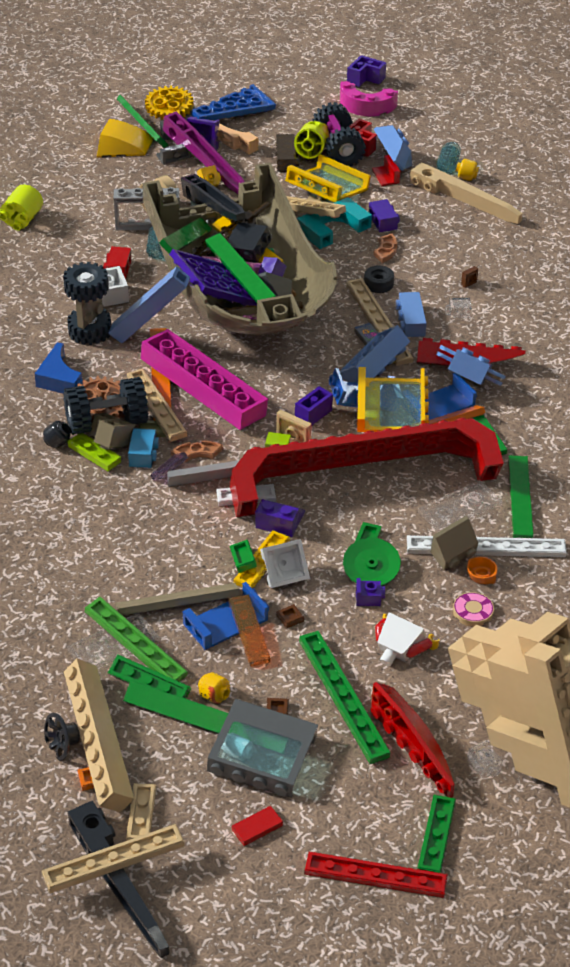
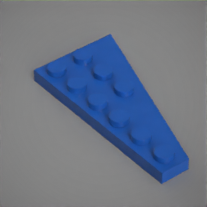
[191,84,276,120]

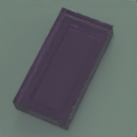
[150,452,188,481]

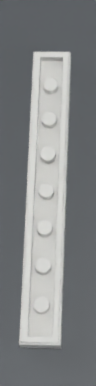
[407,536,567,557]

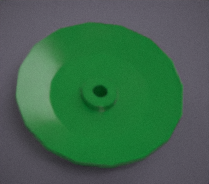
[343,537,401,586]

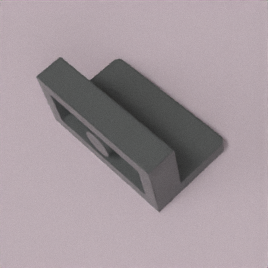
[156,144,191,165]

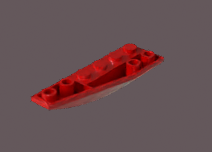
[417,338,526,366]
[370,682,455,798]

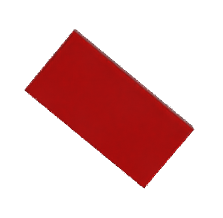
[232,805,283,846]

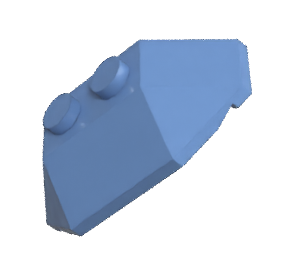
[374,125,412,171]

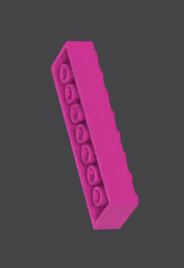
[141,329,268,430]

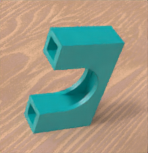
[297,197,372,249]

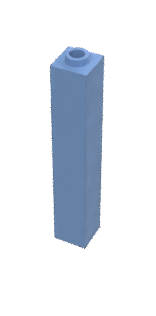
[109,266,190,343]

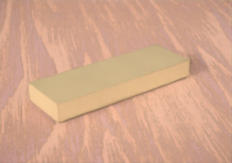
[126,783,156,841]

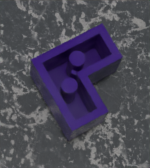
[347,55,387,87]

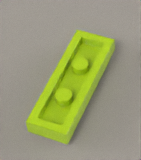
[68,433,121,471]

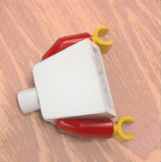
[375,612,440,666]

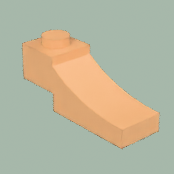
[217,123,259,154]

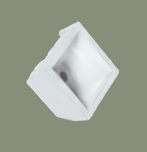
[260,539,310,588]

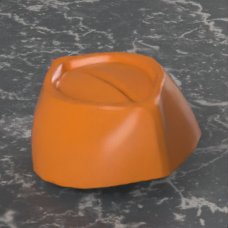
[467,557,497,584]

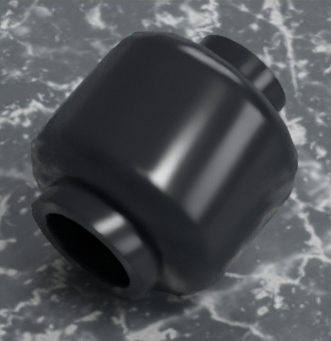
[43,421,71,448]

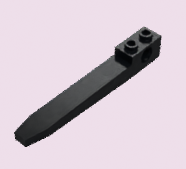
[181,174,246,221]
[67,800,170,958]

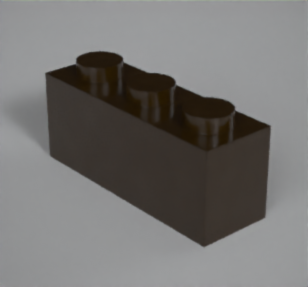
[276,134,299,172]

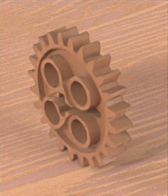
[77,376,125,422]

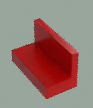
[372,155,400,186]

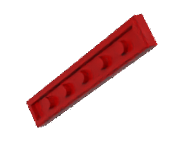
[304,851,448,898]

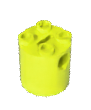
[294,121,330,159]
[0,184,43,231]

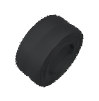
[364,265,394,293]

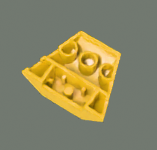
[97,119,154,158]

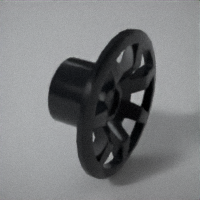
[44,713,80,761]

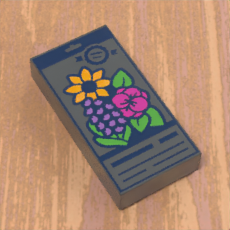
[354,323,378,345]

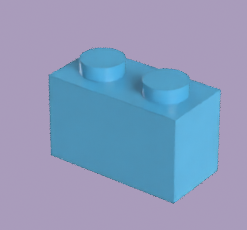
[128,428,159,468]

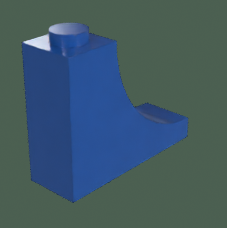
[34,342,83,394]

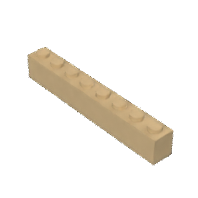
[64,658,134,812]

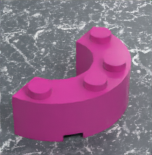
[340,81,398,117]

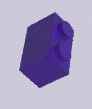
[369,199,400,233]
[295,386,333,426]

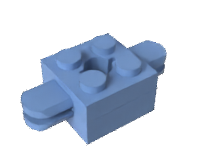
[436,345,506,386]

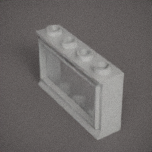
[113,187,180,230]

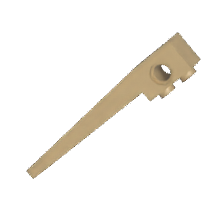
[410,162,522,224]

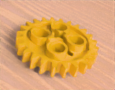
[145,85,194,121]

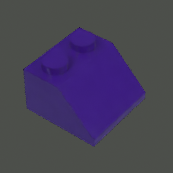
[255,499,305,537]

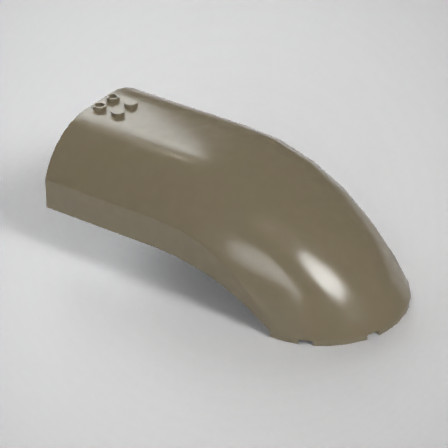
[143,163,337,335]

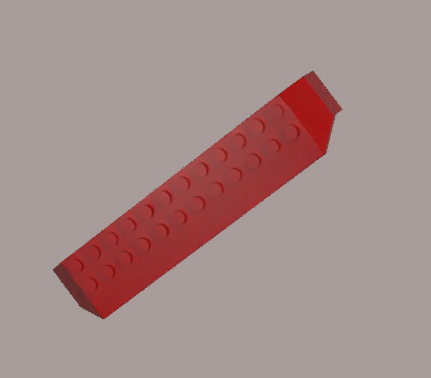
[230,418,504,517]

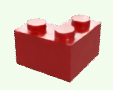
[349,118,377,157]

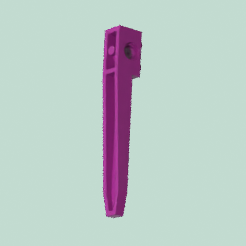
[163,111,245,194]

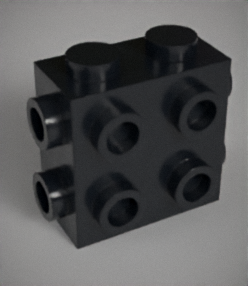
[227,222,272,262]

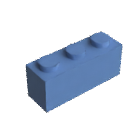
[396,292,426,337]

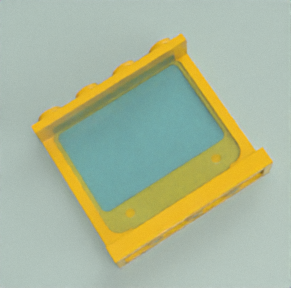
[285,154,371,202]
[357,367,429,432]

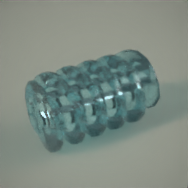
[437,142,461,174]
[146,227,164,260]

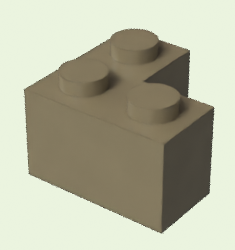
[90,413,135,450]

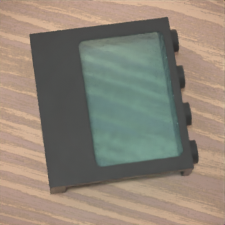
[207,699,318,798]

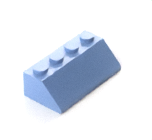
[340,325,410,383]

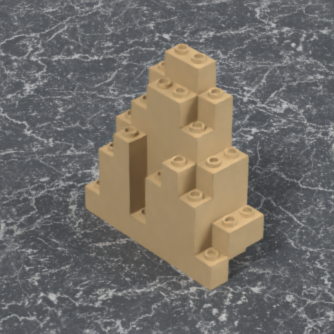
[448,612,570,808]

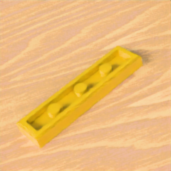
[234,530,290,588]

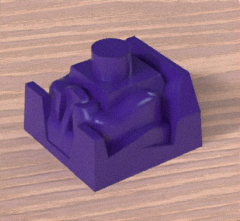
[187,116,220,151]

